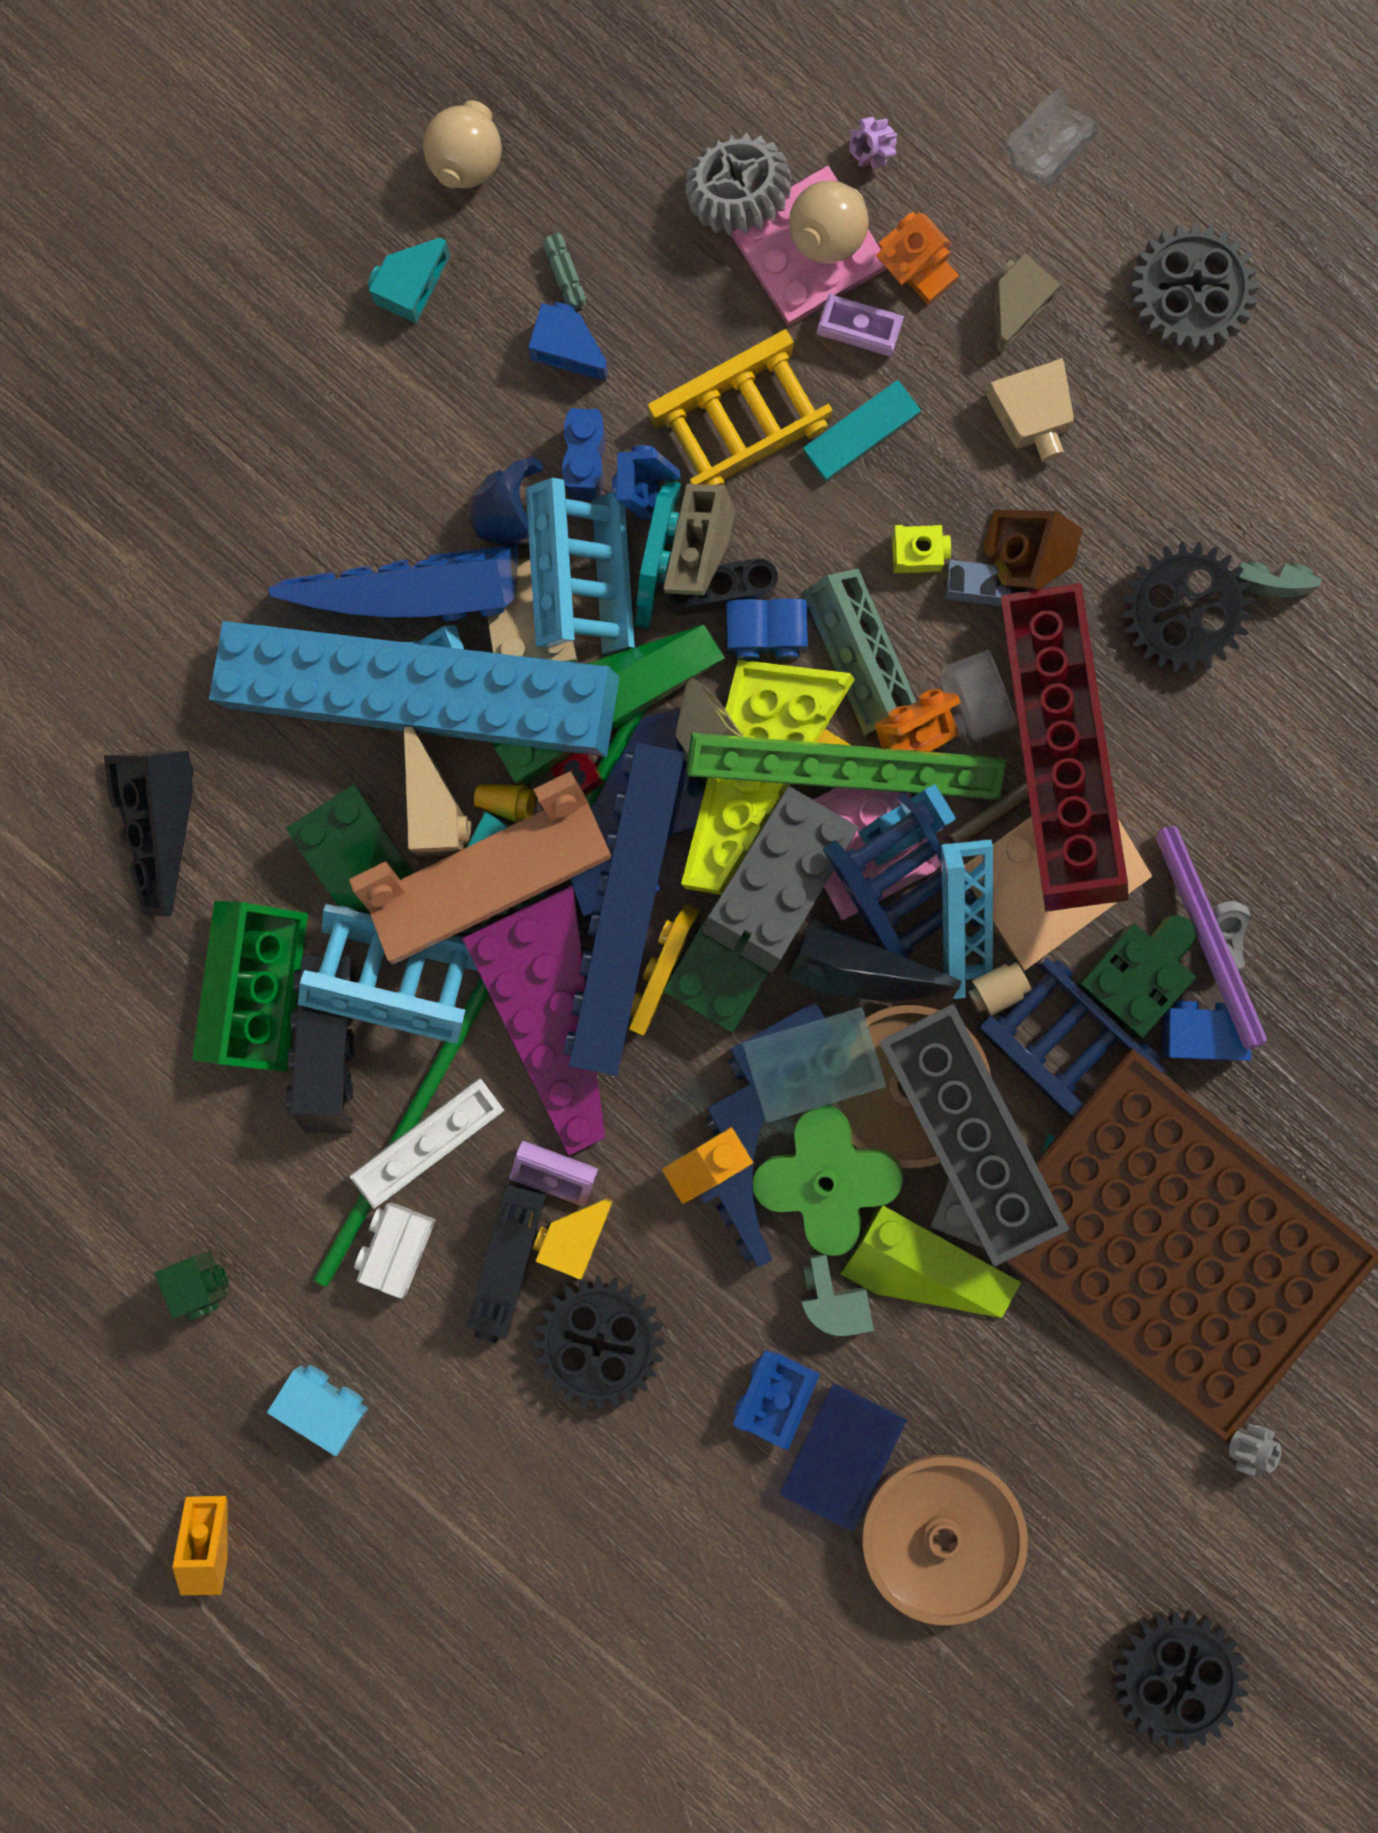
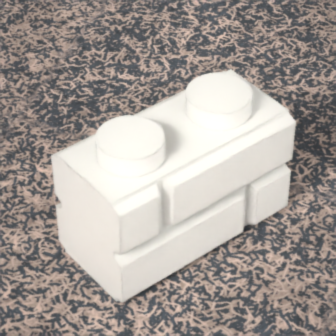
[354,1202,436,1298]

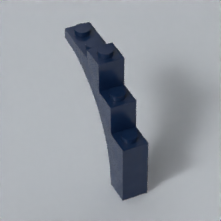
[693,1001,835,1268]

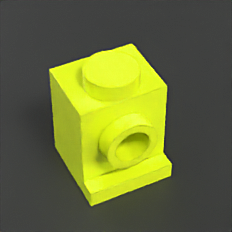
[892,525,951,574]

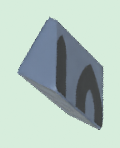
[945,560,1028,606]

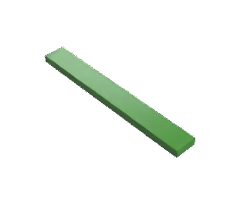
[686,732,1007,800]

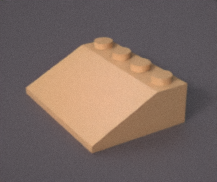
[964,817,1152,971]

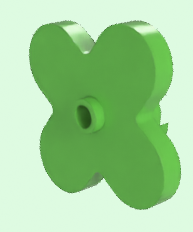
[753,1105,904,1256]

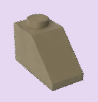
[994,253,1061,354]
[675,677,744,762]

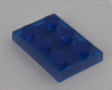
[779,1382,907,1532]

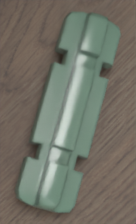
[543,233,586,310]

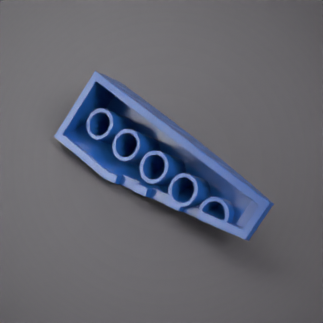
[268,545,518,621]

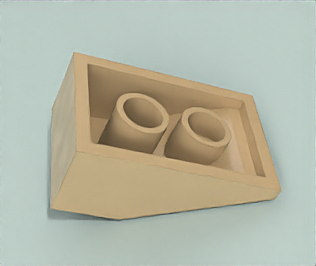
[488,557,578,663]
[404,727,473,857]

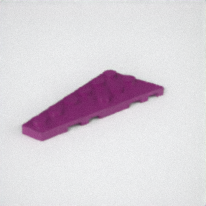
[462,885,605,1155]

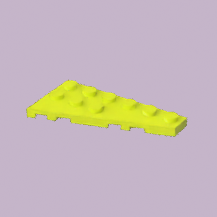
[681,660,855,895]

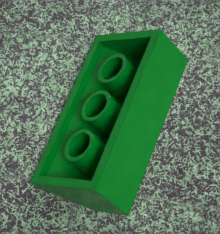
[192,900,308,1072]

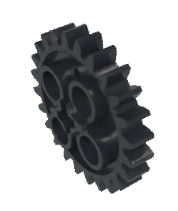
[1122,542,1255,672]
[533,1275,665,1411]
[1111,1608,1249,1750]

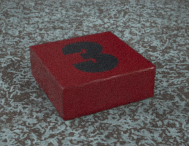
[550,753,605,795]

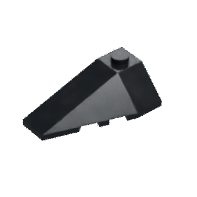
[104,751,193,917]

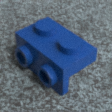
[612,445,680,520]
[733,1351,821,1449]

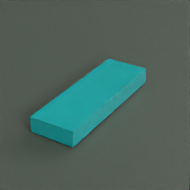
[802,380,921,483]

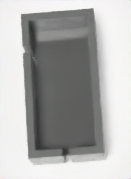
[702,786,859,974]

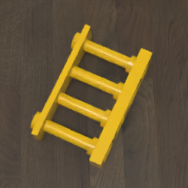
[647,329,833,485]

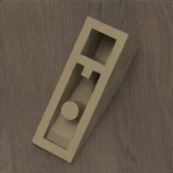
[663,484,736,595]

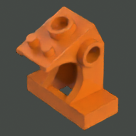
[875,212,959,306]

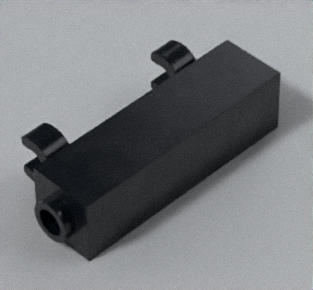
[466,1183,548,1343]

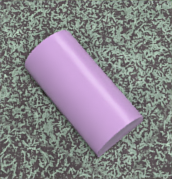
[816,294,904,357]
[509,1141,599,1207]

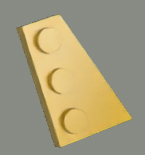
[629,904,700,1036]

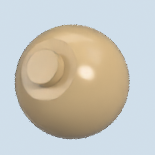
[423,101,502,188]
[789,181,869,264]

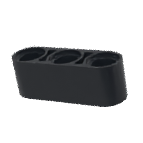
[664,558,778,615]

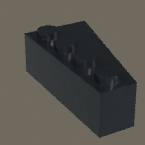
[285,956,356,1133]

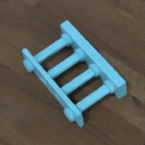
[526,478,635,655]
[298,904,478,1044]

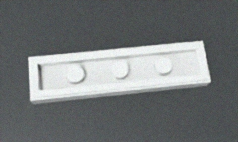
[349,1077,504,1209]

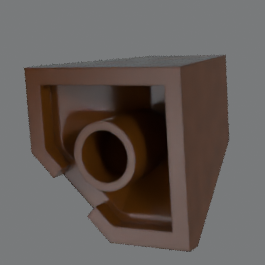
[983,510,1083,590]

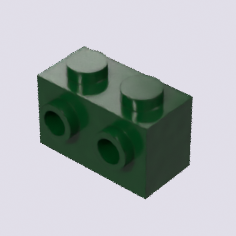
[154,1251,229,1322]

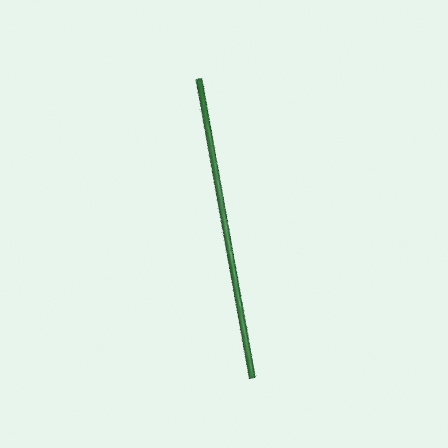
[313,709,647,1287]

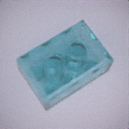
[741,1007,886,1123]

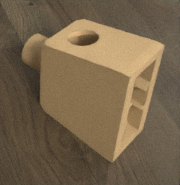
[986,358,1074,462]

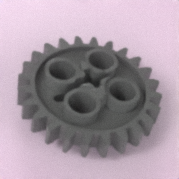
[1128,222,1260,353]

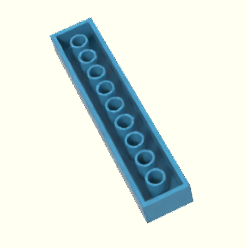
[209,621,620,757]

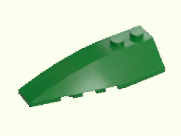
[492,625,725,785]

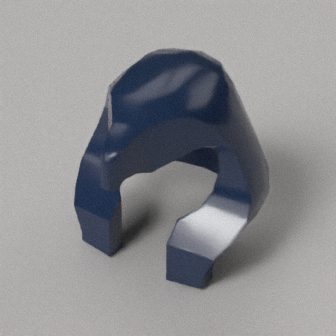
[470,457,566,545]

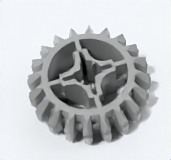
[685,132,792,236]

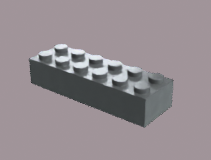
[879,1004,1070,1267]

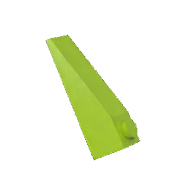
[840,1205,1021,1318]

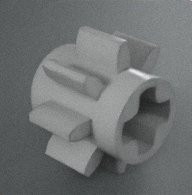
[1229,1424,1281,1478]

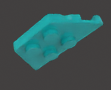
[634,480,682,630]

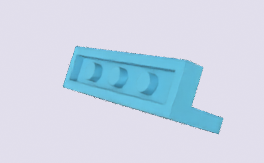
[941,840,993,999]

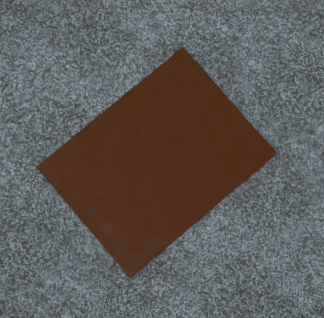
[975,1047,1378,1443]

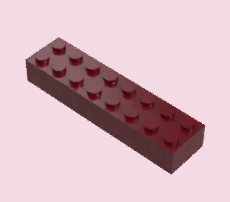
[1001,583,1129,912]

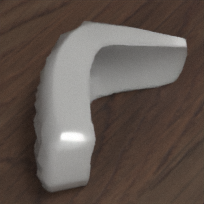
[1213,901,1250,971]

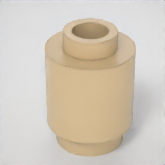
[968,962,1031,1016]

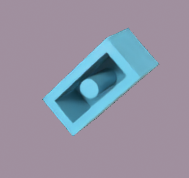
[267,1365,369,1456]

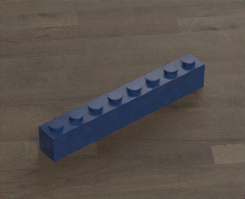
[563,742,685,1076]

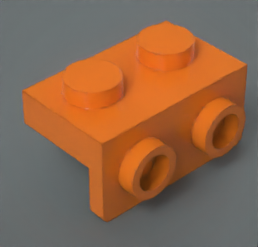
[874,689,961,752]

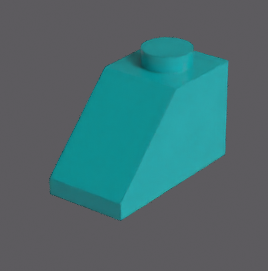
[368,238,451,324]

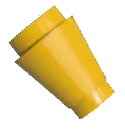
[474,784,536,823]

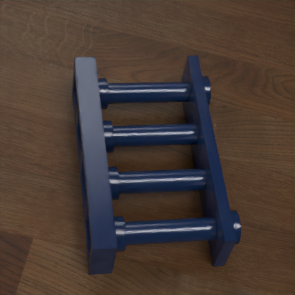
[822,793,981,960]
[976,957,1165,1119]

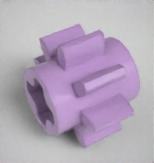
[849,117,897,169]

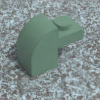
[800,1253,874,1336]

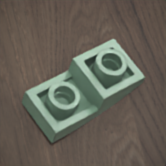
[1235,561,1322,597]

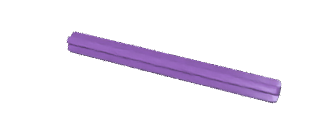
[1156,826,1267,1050]

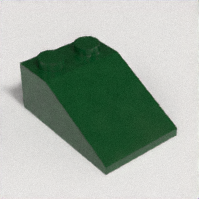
[286,784,414,915]

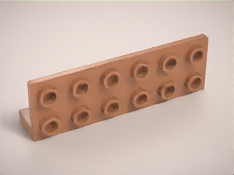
[349,771,612,964]

